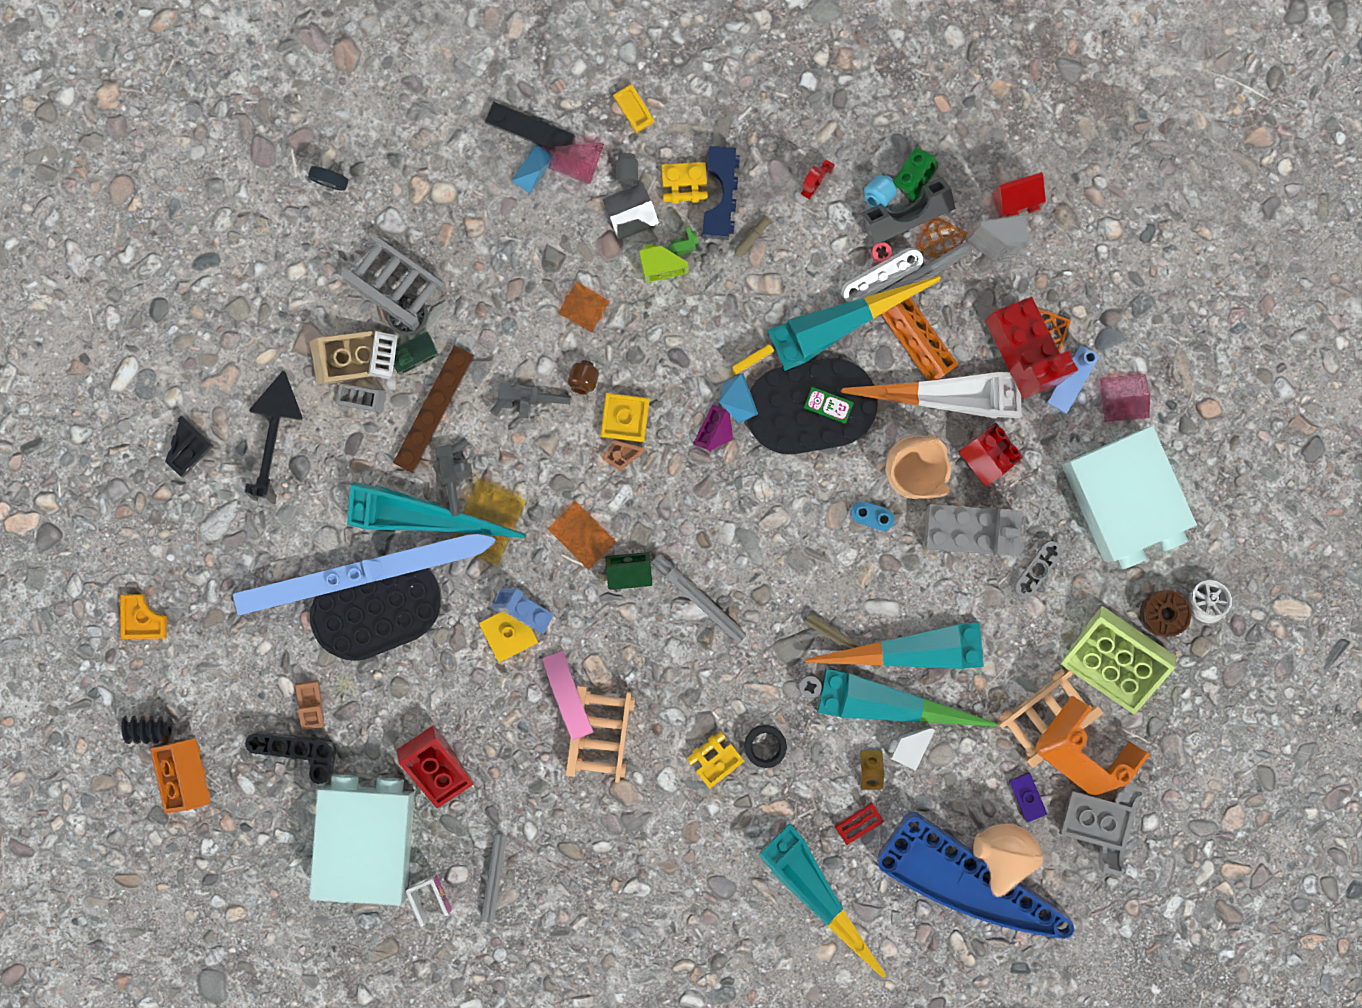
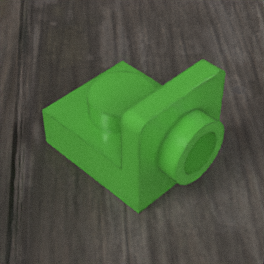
[668,226,699,256]

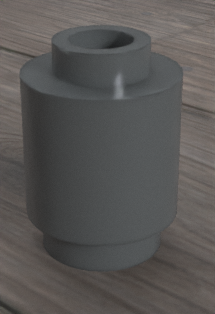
[616,153,638,188]

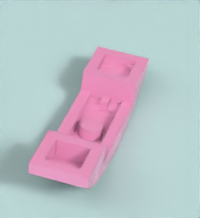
[543,651,593,741]

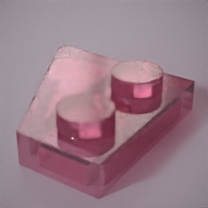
[548,142,604,184]

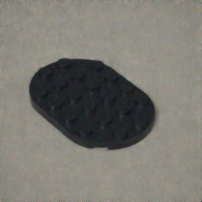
[746,358,878,455]
[310,568,442,661]

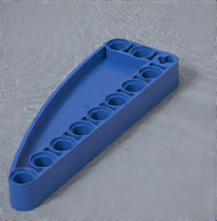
[878,812,1074,939]

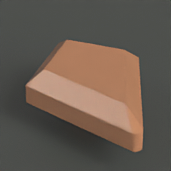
[602,440,646,471]

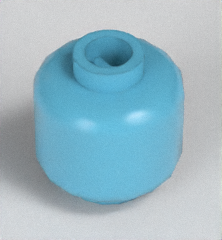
[864,175,897,207]

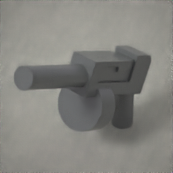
[490,382,571,418]
[435,438,473,516]

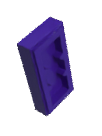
[1009,772,1047,823]

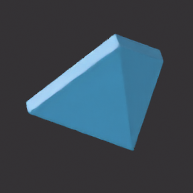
[511,145,555,194]
[719,373,758,423]

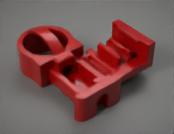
[801,159,835,200]

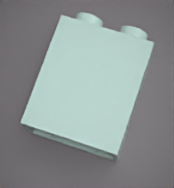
[1061,426,1197,569]
[310,774,415,906]

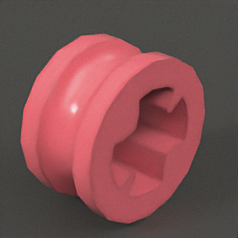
[871,242,892,264]

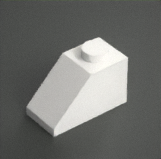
[888,726,935,771]

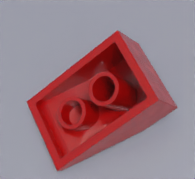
[396,725,474,809]

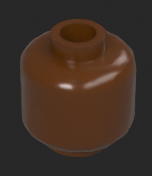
[568,360,599,395]

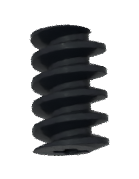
[121,716,173,744]

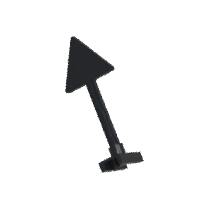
[244,371,303,504]

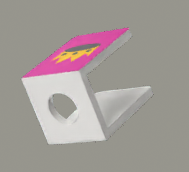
[406,874,452,927]

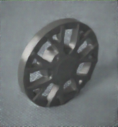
[386,294,428,336]

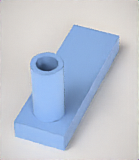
[1046,345,1100,414]

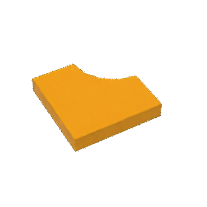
[120,594,167,639]

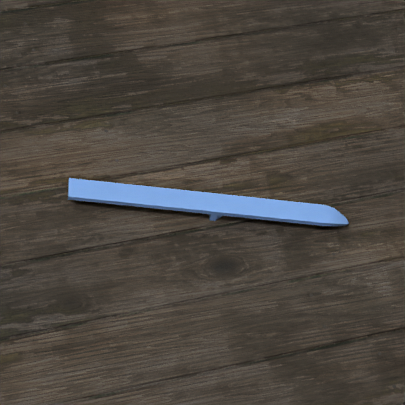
[233,534,496,616]

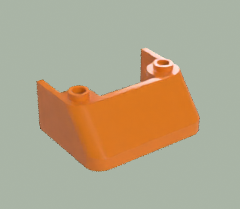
[1036,696,1150,796]

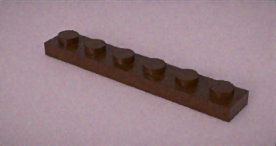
[393,345,475,474]

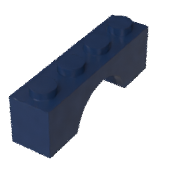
[702,146,740,240]

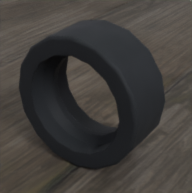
[744,724,787,769]

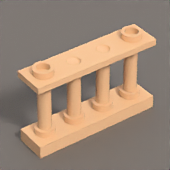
[996,669,1104,768]
[566,685,635,783]

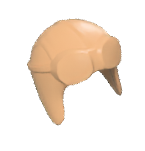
[886,435,951,499]
[973,824,1044,897]

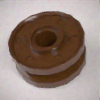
[1140,590,1192,637]

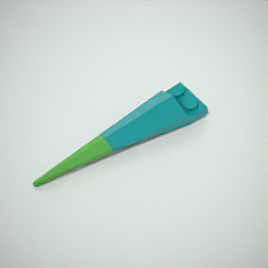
[817,669,997,726]

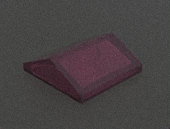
[1100,374,1150,422]

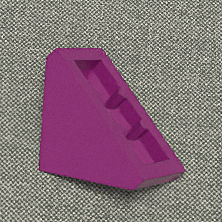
[693,404,733,451]

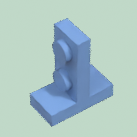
[491,588,554,634]

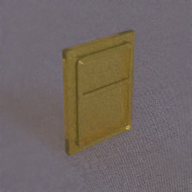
[451,479,527,566]

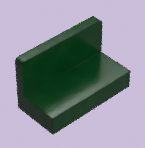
[605,552,652,590]

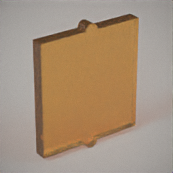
[558,282,610,333]

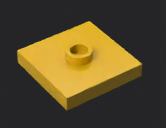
[600,393,650,443]
[479,612,539,663]

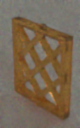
[916,217,968,258]

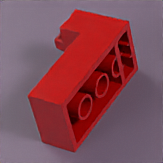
[985,296,1079,399]

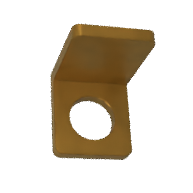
[860,750,884,790]

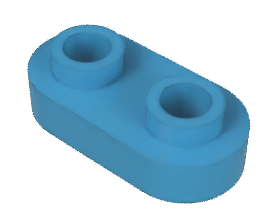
[851,501,895,531]

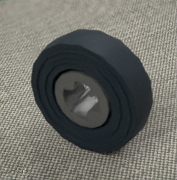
[308,166,348,191]

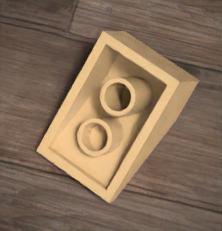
[310,330,387,385]

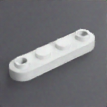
[841,248,923,302]

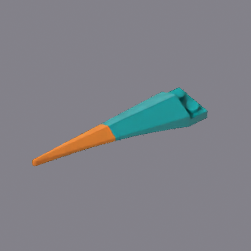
[804,622,984,669]

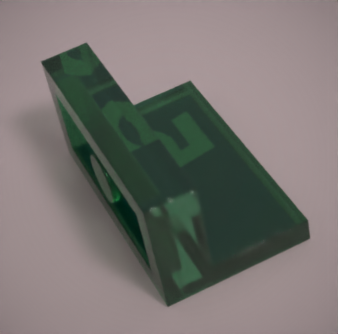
[388,331,440,375]

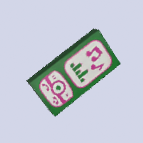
[804,387,853,424]

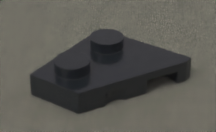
[165,416,214,478]

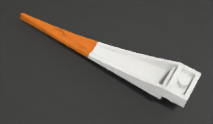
[841,372,1022,418]

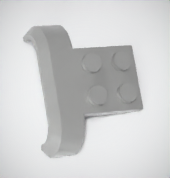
[1059,784,1146,875]

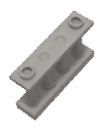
[340,233,446,331]

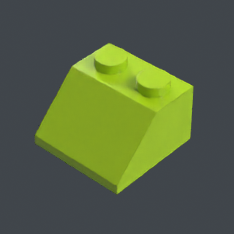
[639,244,689,283]

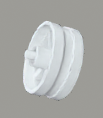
[1188,580,1232,623]

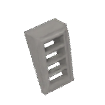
[336,382,386,413]

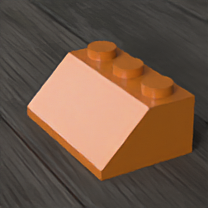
[150,738,211,814]

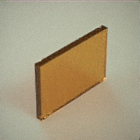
[548,501,616,570]

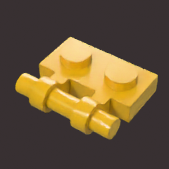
[662,162,708,204]
[686,731,745,789]

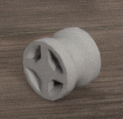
[798,675,822,699]

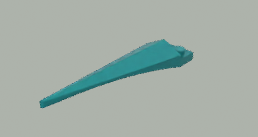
[347,481,527,538]

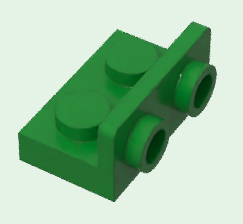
[893,147,939,202]

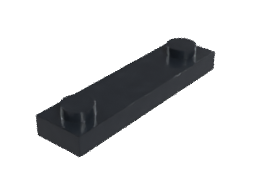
[485,102,575,157]

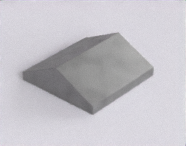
[602,183,659,240]

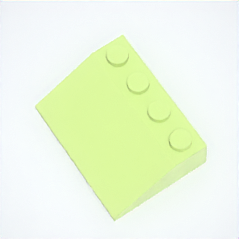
[1060,606,1176,715]

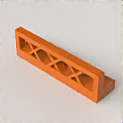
[881,297,959,381]

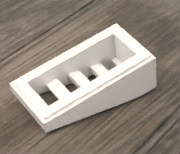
[368,331,398,379]

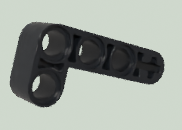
[245,731,336,784]

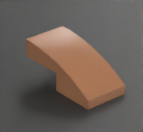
[295,680,325,730]

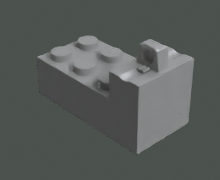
[923,504,1023,556]

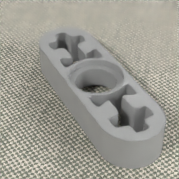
[1014,541,1062,597]

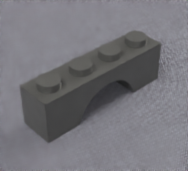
[861,177,956,245]

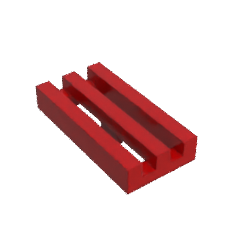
[834,802,884,845]

